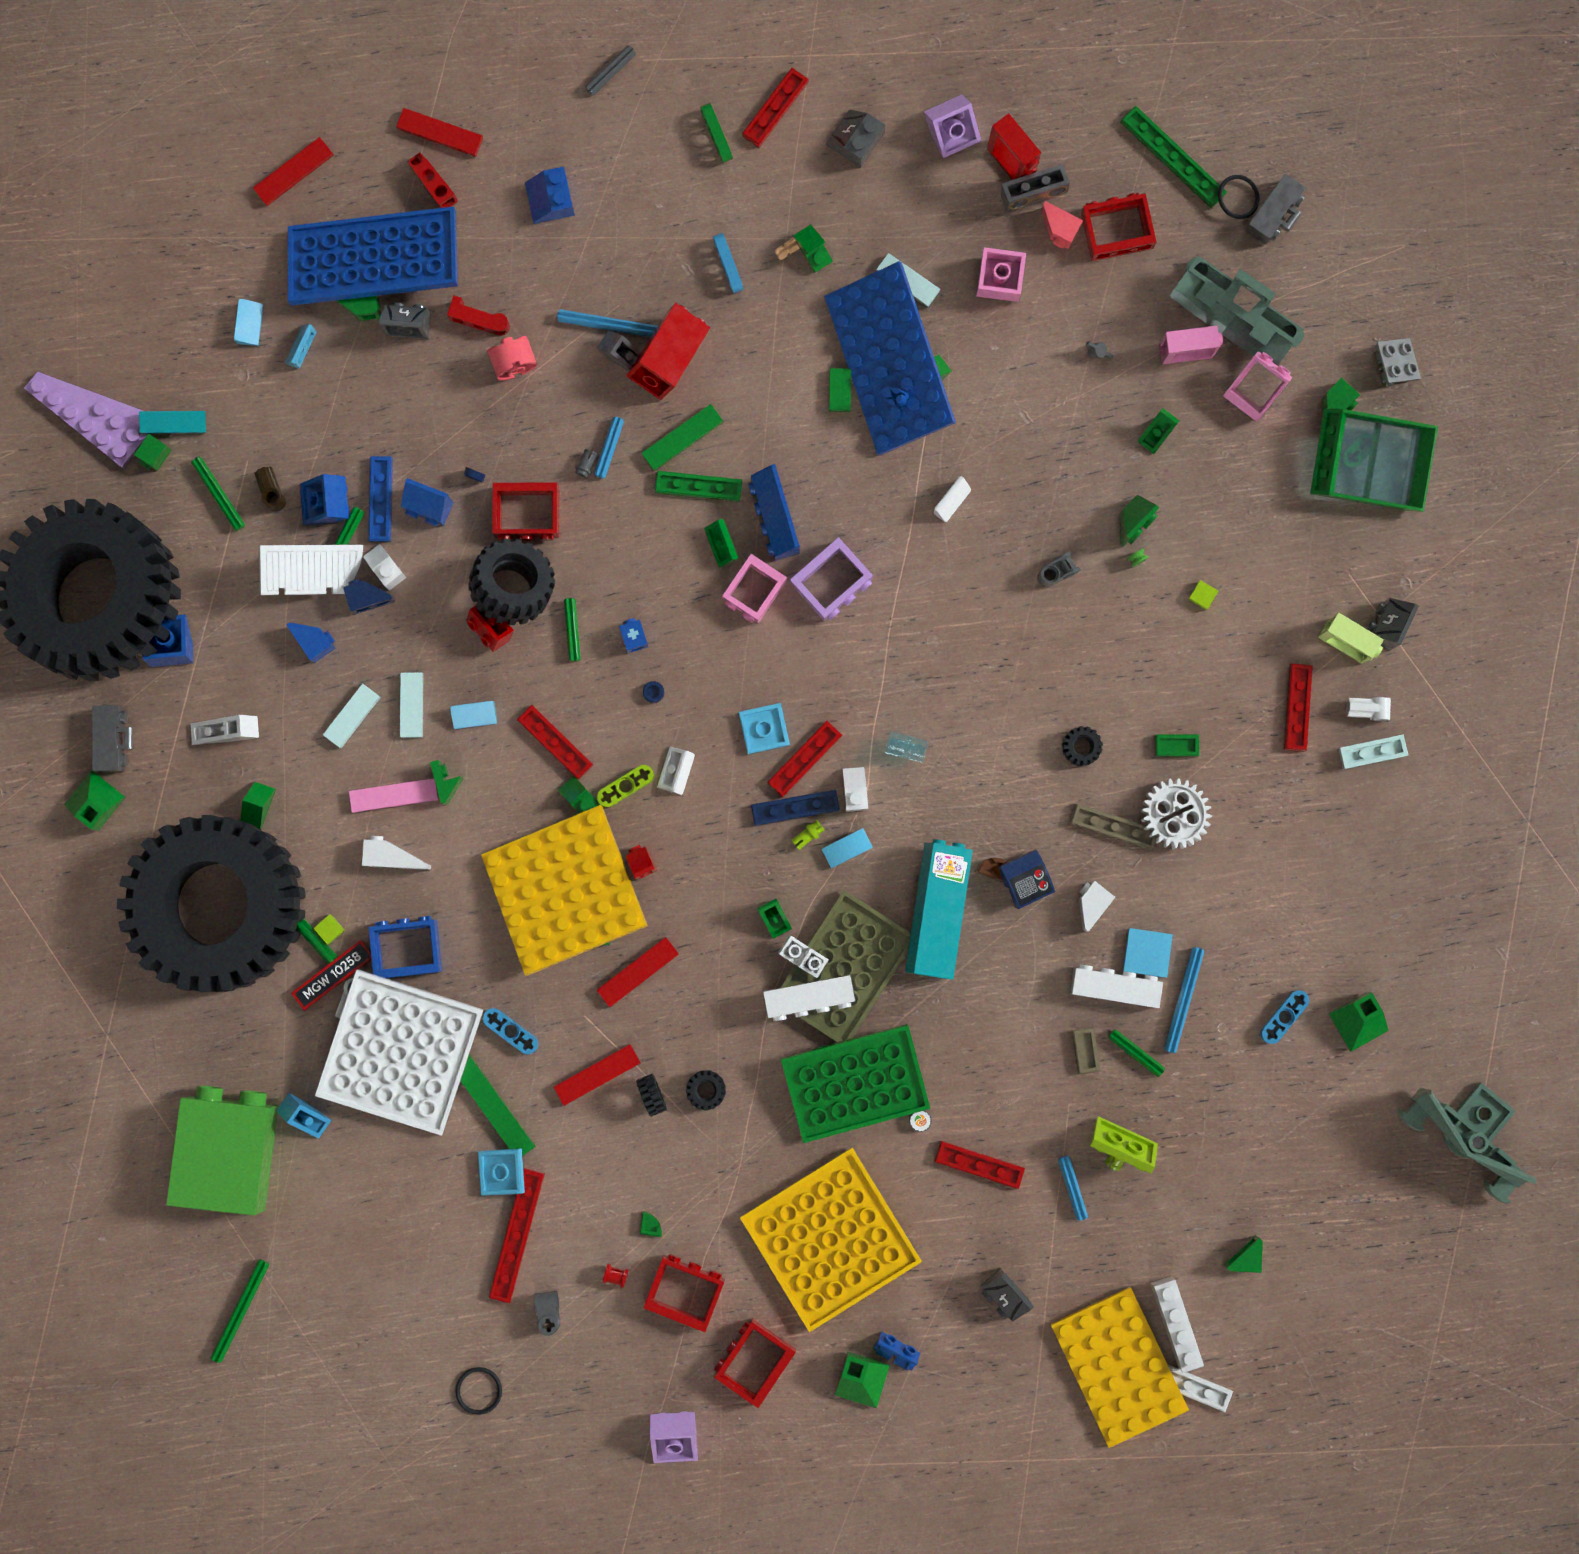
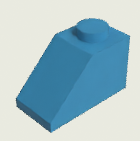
[276,1093,332,1138]

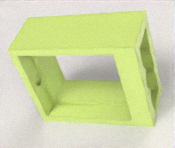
[1318,612,1384,664]

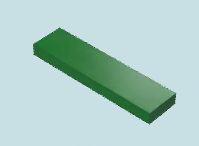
[642,404,724,472]
[655,471,742,502]

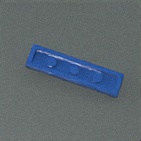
[369,456,393,542]

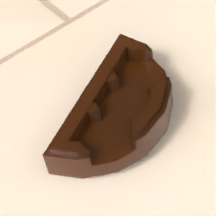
[974,858,1007,883]

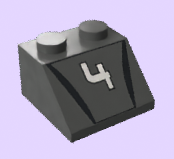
[826,110,885,168]
[379,303,431,339]
[1367,598,1419,651]
[981,1268,1034,1322]

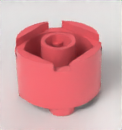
[487,336,537,380]

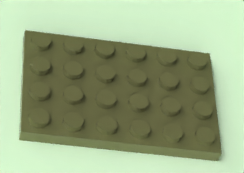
[780,890,911,1042]

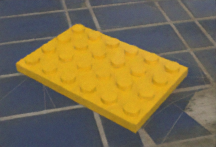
[1051,1287,1189,1448]

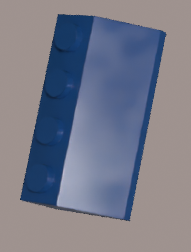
[748,464,800,561]

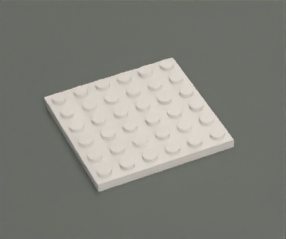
[315,969,484,1136]

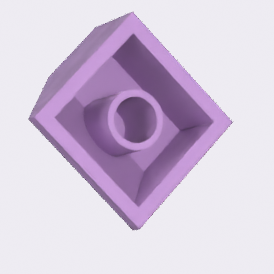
[924,95,981,158]
[650,1411,698,1463]

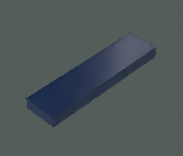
[751,790,840,826]

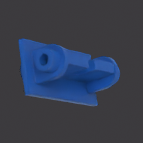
[873,1332,920,1371]

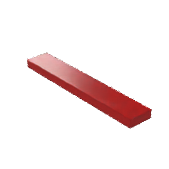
[489,1168,545,1304]

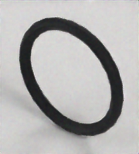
[1218,175,1260,219]
[455,1367,502,1415]

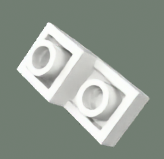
[778,935,829,978]

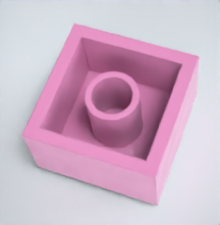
[976,247,1026,302]

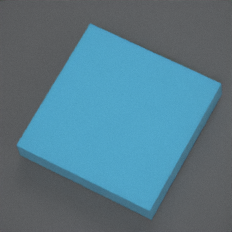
[739,703,790,755]
[1123,928,1173,978]
[478,1148,525,1196]

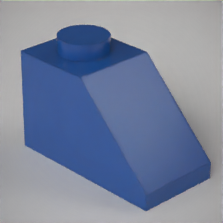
[287,623,336,663]

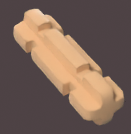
[775,238,800,260]

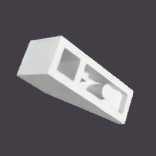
[190,715,259,745]
[362,836,431,870]

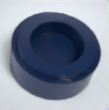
[463,467,486,483]
[643,681,665,703]

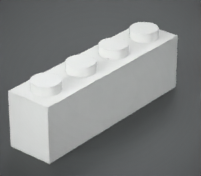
[1070,964,1163,1008]
[764,975,855,1021]
[1150,1276,1204,1373]

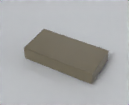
[1072,1027,1101,1074]

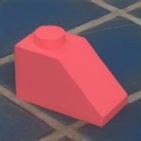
[1041,201,1083,249]

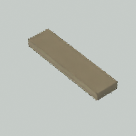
[1070,803,1157,851]

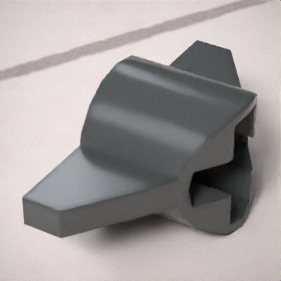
[1086,341,1113,359]

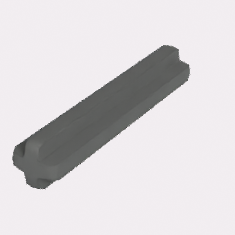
[585,45,636,96]

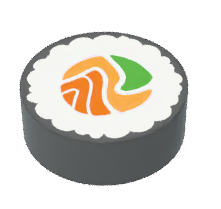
[909,1111,931,1132]

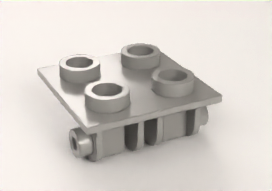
[1374,338,1421,387]

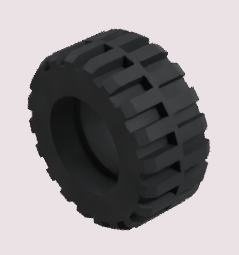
[468,539,555,625]

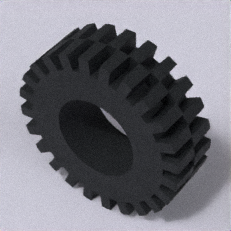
[0,499,181,681]
[117,815,306,992]

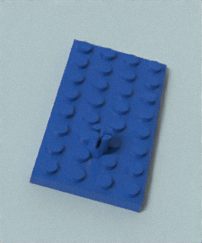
[288,207,458,306]
[824,261,956,455]

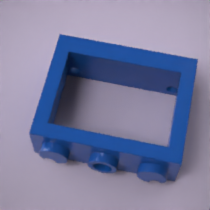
[369,916,442,978]

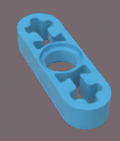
[712,233,744,294]
[1260,990,1309,1044]
[483,1008,539,1054]

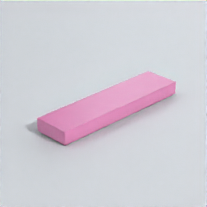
[349,778,439,813]

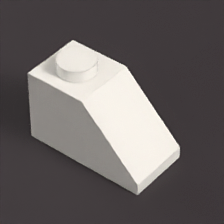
[363,544,407,591]
[843,767,868,812]
[1079,881,1115,932]

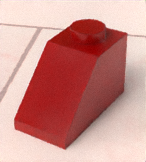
[625,845,657,880]

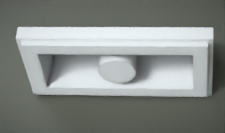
[934,476,971,522]
[657,746,695,795]

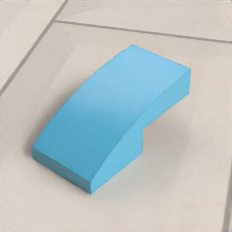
[822,828,873,868]

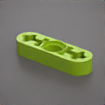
[597,765,654,808]

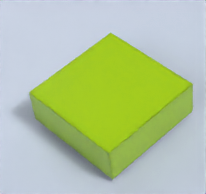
[1188,580,1219,610]
[313,914,345,945]

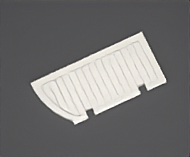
[259,545,363,595]

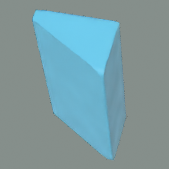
[234,299,264,346]
[285,324,317,369]
[450,701,497,729]

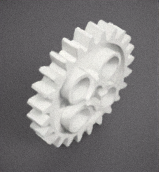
[1140,778,1212,849]

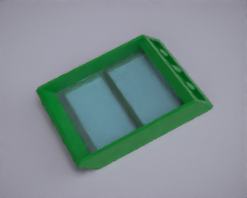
[1310,408,1438,512]

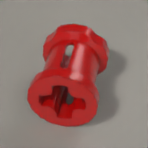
[602,1264,629,1289]

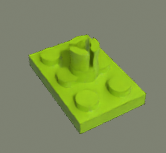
[1090,1116,1158,1174]

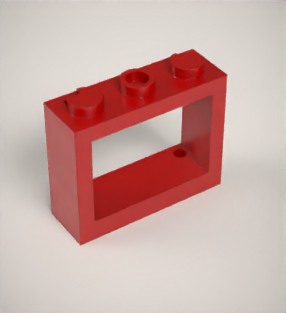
[987,113,1041,180]
[1081,193,1157,262]
[492,482,560,541]
[643,1254,725,1332]
[713,1318,796,1408]

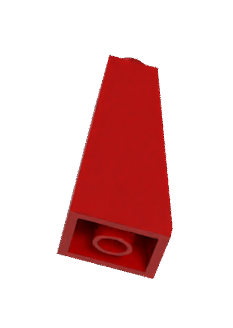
[626,303,711,400]

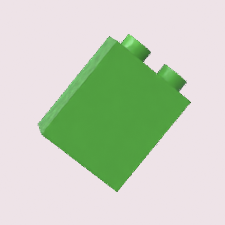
[166,1086,279,1215]

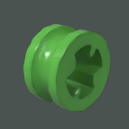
[1127,548,1149,568]

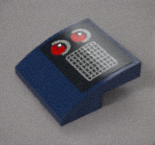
[999,850,1055,909]

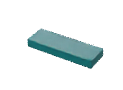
[139,411,207,434]

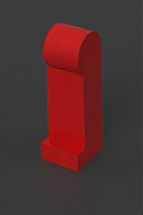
[407,152,458,208]
[447,295,510,336]

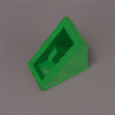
[240,782,276,829]
[757,898,792,939]
[1224,1235,1263,1273]

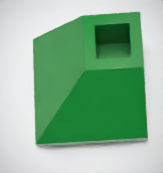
[1119,495,1159,547]
[64,770,126,831]
[1328,992,1389,1052]
[834,1351,890,1408]

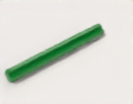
[210,1259,269,1363]

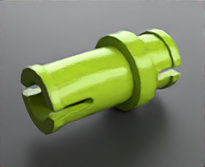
[791,820,825,850]

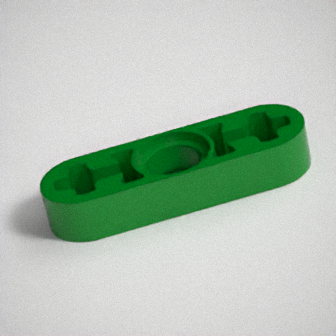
[700,103,733,163]

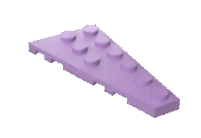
[24,372,153,469]

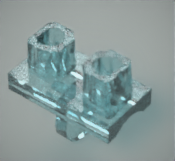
[885,731,929,763]

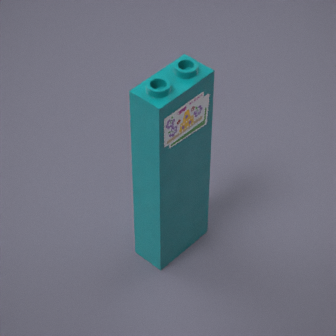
[905,839,973,980]

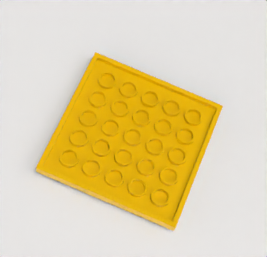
[481,805,648,976]
[740,1147,922,1332]

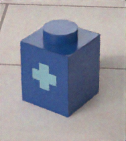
[619,618,649,654]

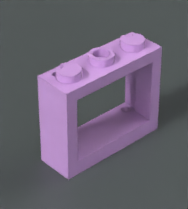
[790,537,873,621]

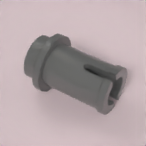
[575,449,597,478]

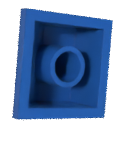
[525,166,575,224]
[300,474,349,526]
[401,478,454,527]
[143,614,193,667]

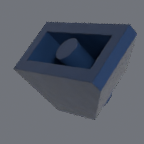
[343,579,395,615]

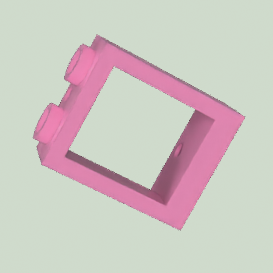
[1159,326,1223,365]
[1223,351,1293,422]
[722,554,787,623]

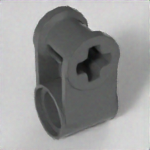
[1038,552,1081,588]
[534,1291,560,1336]

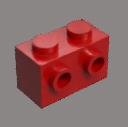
[466,605,514,652]

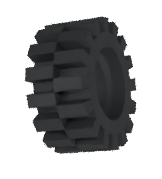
[1062,726,1103,766]
[686,1070,726,1111]
[636,1074,667,1117]

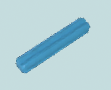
[594,416,624,479]
[1058,1156,1088,1221]

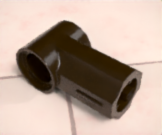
[254,466,286,512]

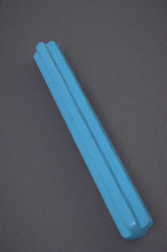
[557,309,658,337]
[1164,947,1204,1053]

